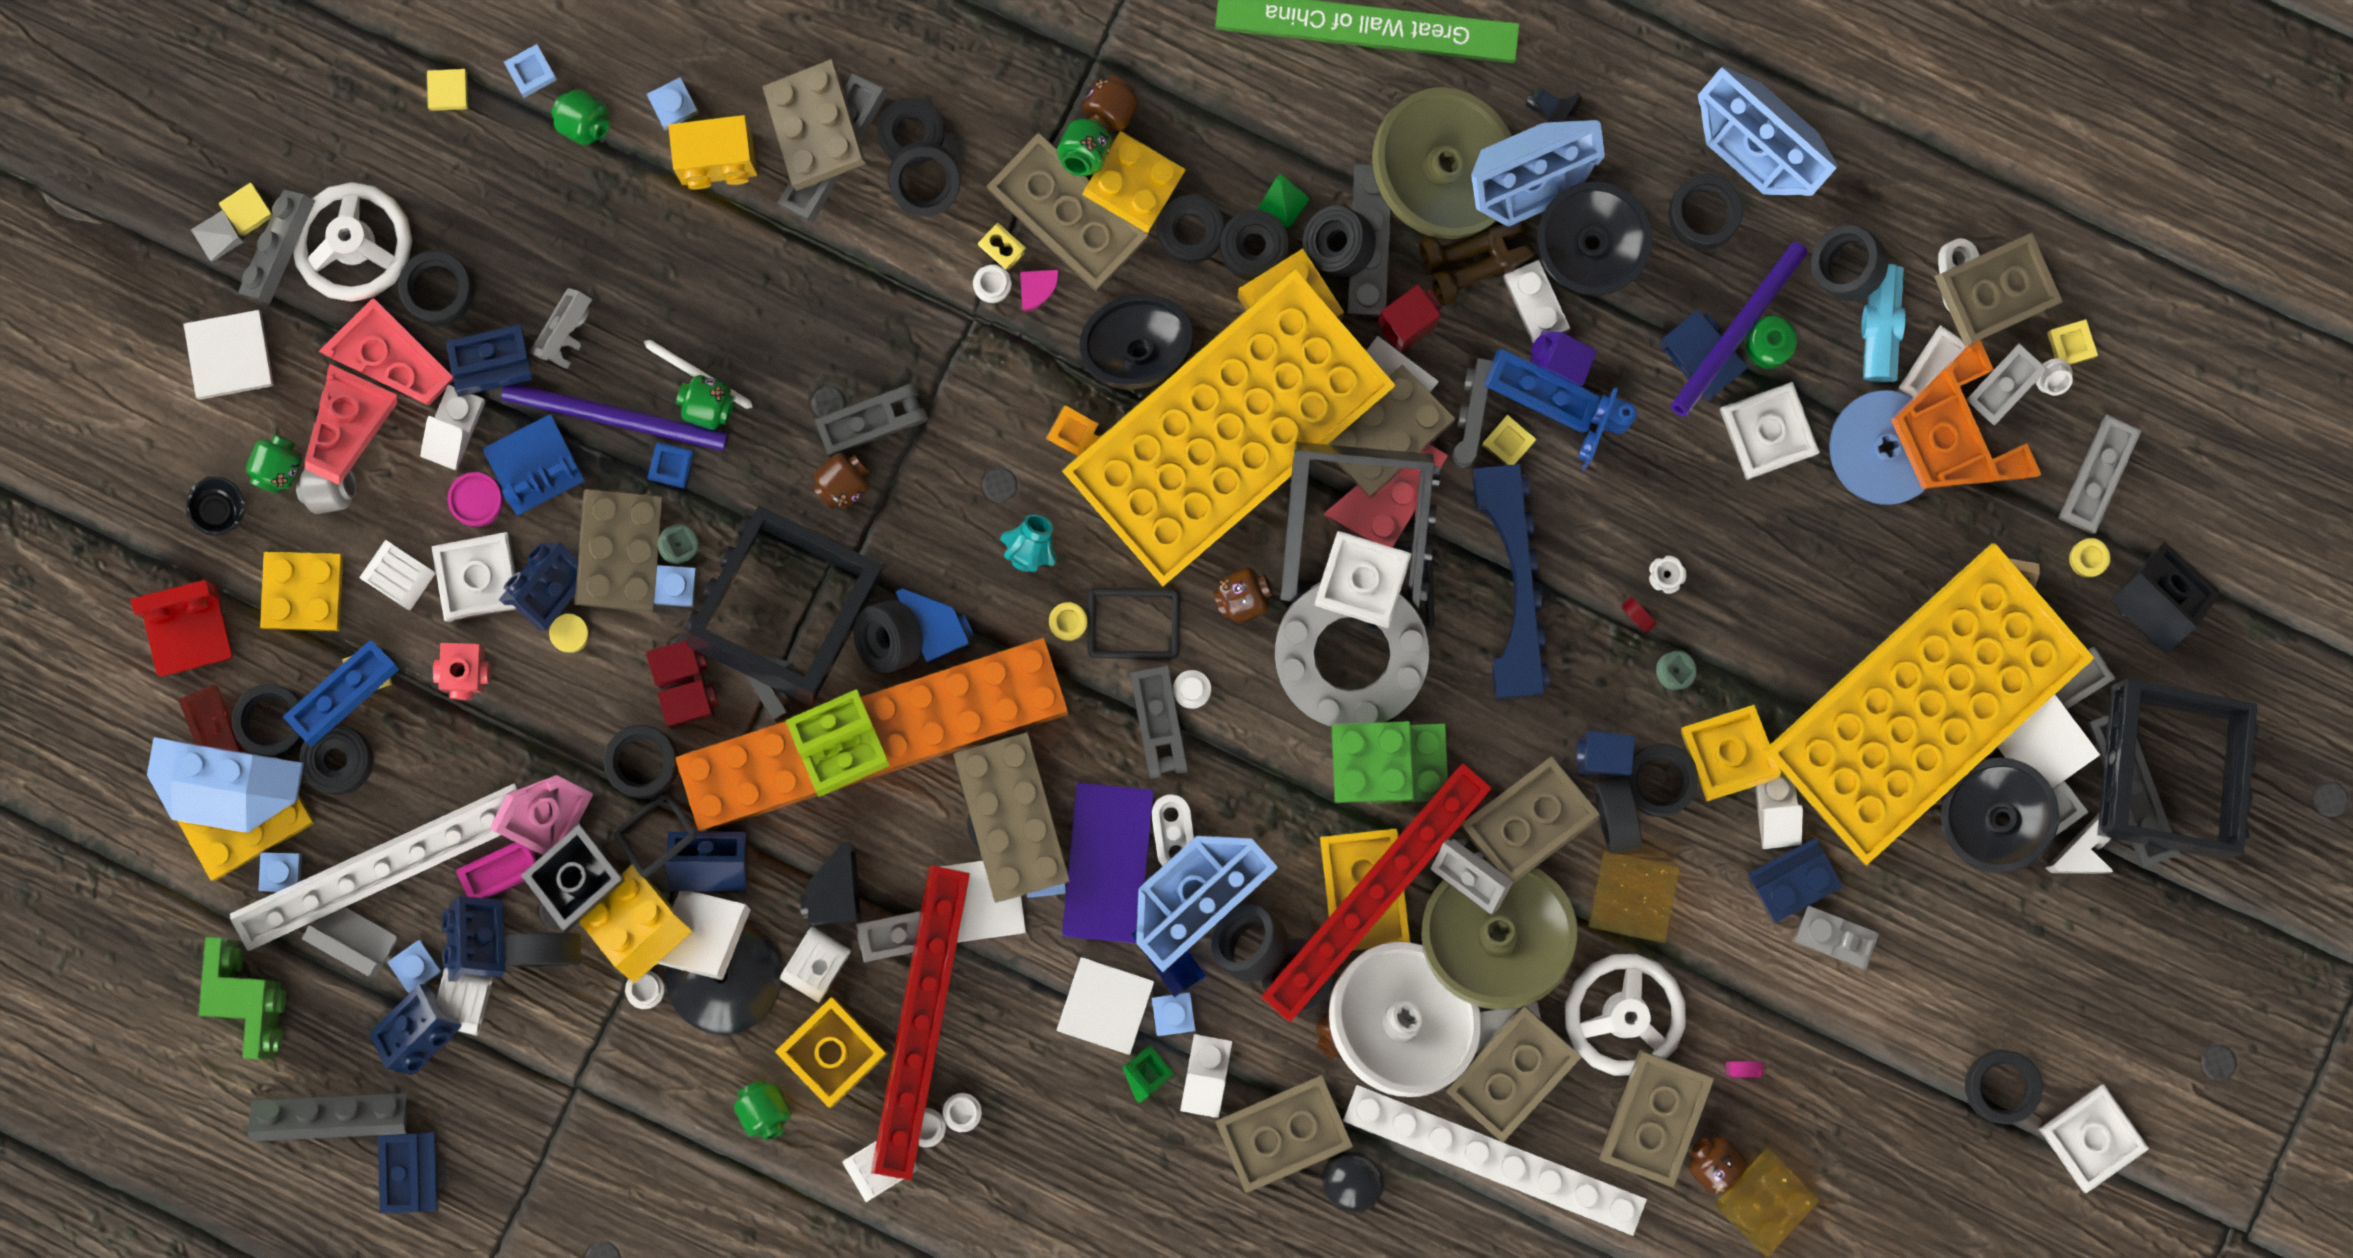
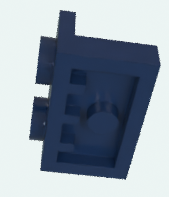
[499,542,578,631]
[441,896,506,982]
[369,984,462,1075]

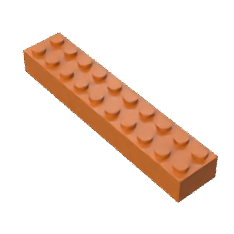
[675,638,1069,832]

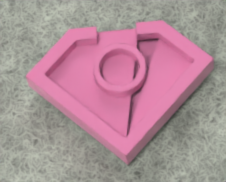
[490,775,593,855]

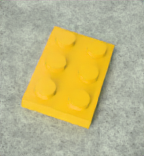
[177,757,315,881]
[1320,829,1410,951]

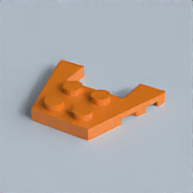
[1891,340,2042,489]

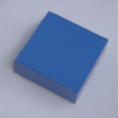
[647,442,695,489]

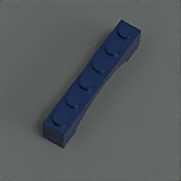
[1471,464,1549,700]

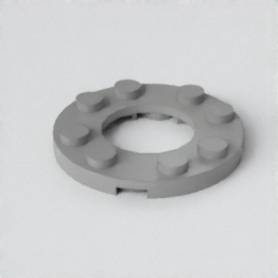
[1275,582,1429,726]

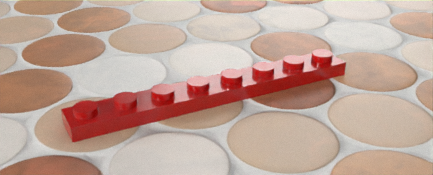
[1260,763,1492,1023]
[871,866,970,1181]

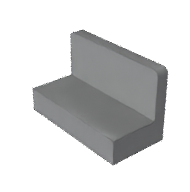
[302,907,398,978]

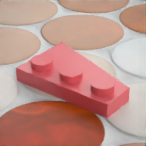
[319,298,454,406]
[305,364,397,485]
[1324,445,1448,548]

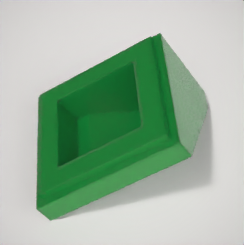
[1257,173,1310,230]
[1122,1045,1174,1103]

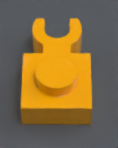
[1046,405,1102,457]

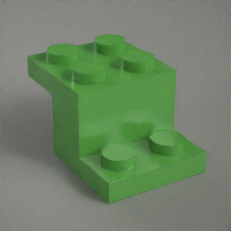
[1331,721,1448,804]
[199,937,286,1059]

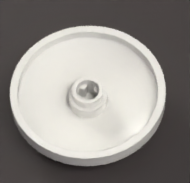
[1329,942,1481,1097]

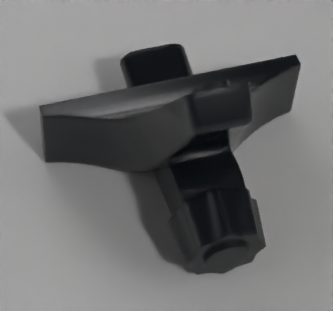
[1525,88,1582,123]

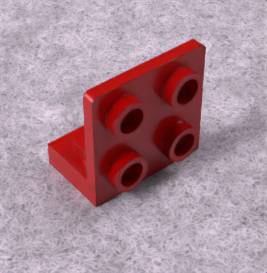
[130,580,233,677]

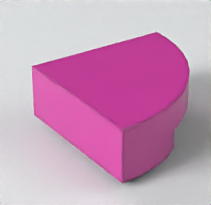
[1020,270,1058,312]
[1725,1062,1764,1077]

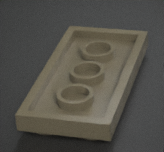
[986,133,1149,292]
[953,732,1070,903]

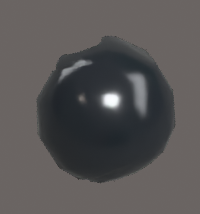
[186,477,245,536]
[1322,1151,1384,1213]

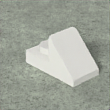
[420,385,485,471]
[1755,770,1803,850]
[2045,813,2113,874]
[1180,1034,1232,1118]

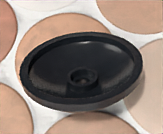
[1537,182,1652,296]
[1079,294,1194,389]
[1941,758,2059,873]
[666,923,782,1035]

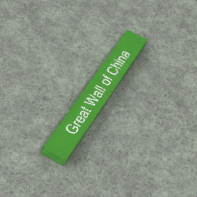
[1215,0,1519,64]

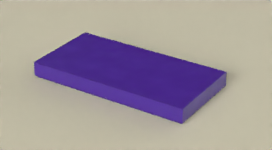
[1062,783,1154,944]

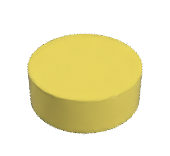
[2069,538,2110,578]
[1049,602,1087,642]
[549,614,589,653]

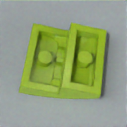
[785,689,890,797]

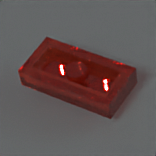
[178,685,243,752]

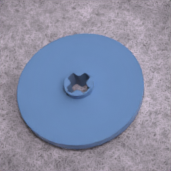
[1829,390,1925,505]

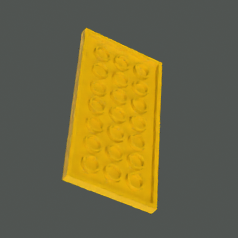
[1062,268,1396,586]
[1764,543,2094,866]

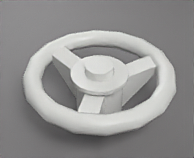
[293,182,412,302]
[1565,954,1686,1076]

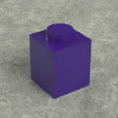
[1529,331,1597,386]

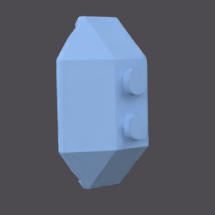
[1698,66,1838,196]
[1471,120,1605,227]
[147,737,304,833]
[1136,836,1278,972]

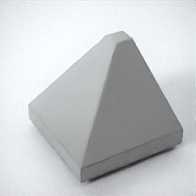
[191,210,244,262]

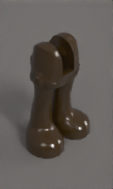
[1418,222,1535,306]

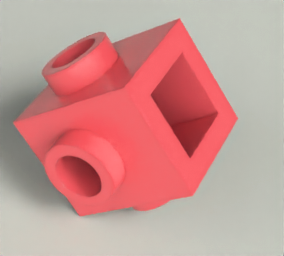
[433,643,491,700]

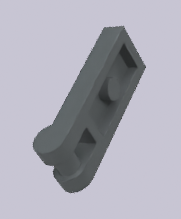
[1452,358,1493,469]
[815,383,929,457]
[1130,666,1188,779]

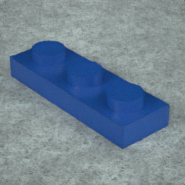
[1483,349,1600,433]
[283,640,399,747]

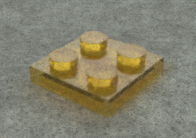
[1588,851,1680,943]
[1714,1148,1820,1258]

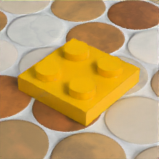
[1082,131,1186,233]
[260,552,343,631]
[1681,705,1781,801]

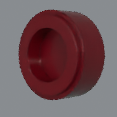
[1621,596,1657,633]

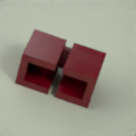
[1377,284,1441,354]
[646,640,719,729]

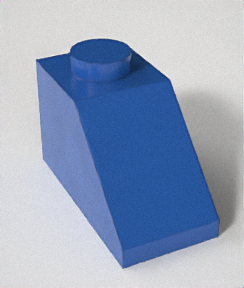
[896,589,974,665]

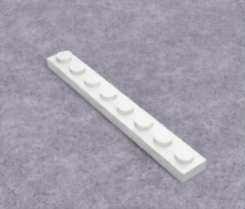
[230,783,518,951]
[1342,1085,1647,1236]

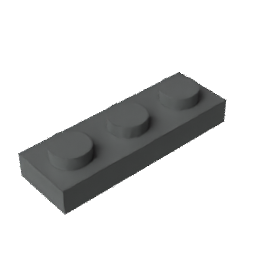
[238,189,315,305]

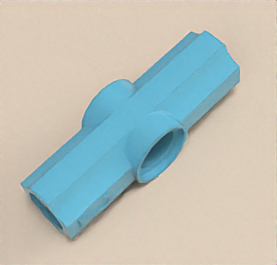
[1861,264,1905,383]

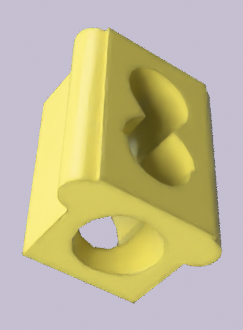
[978,223,1026,270]

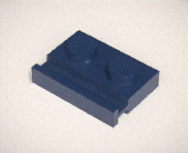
[446,324,533,397]
[1747,838,1843,923]
[378,1132,439,1214]

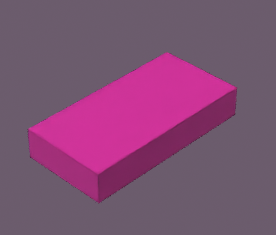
[456,842,538,899]

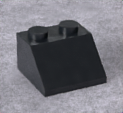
[2111,541,2220,653]
[521,824,625,933]
[800,842,862,927]

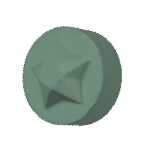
[657,524,698,564]
[1656,651,1696,691]

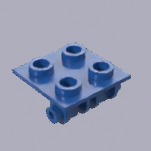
[1578,388,1637,471]
[483,414,585,516]

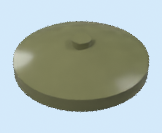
[1372,87,1512,239]
[1421,859,1577,1009]

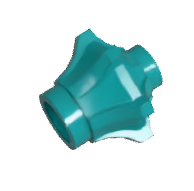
[1000,514,1057,572]

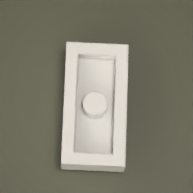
[1503,260,1570,343]

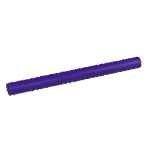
[1671,242,1807,417]
[501,384,728,451]

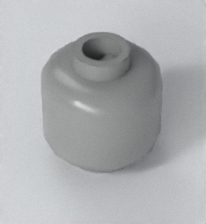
[296,469,357,514]

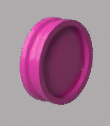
[448,472,503,527]

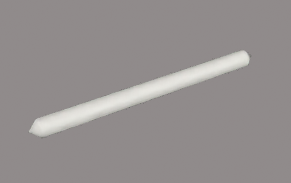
[644,340,753,409]

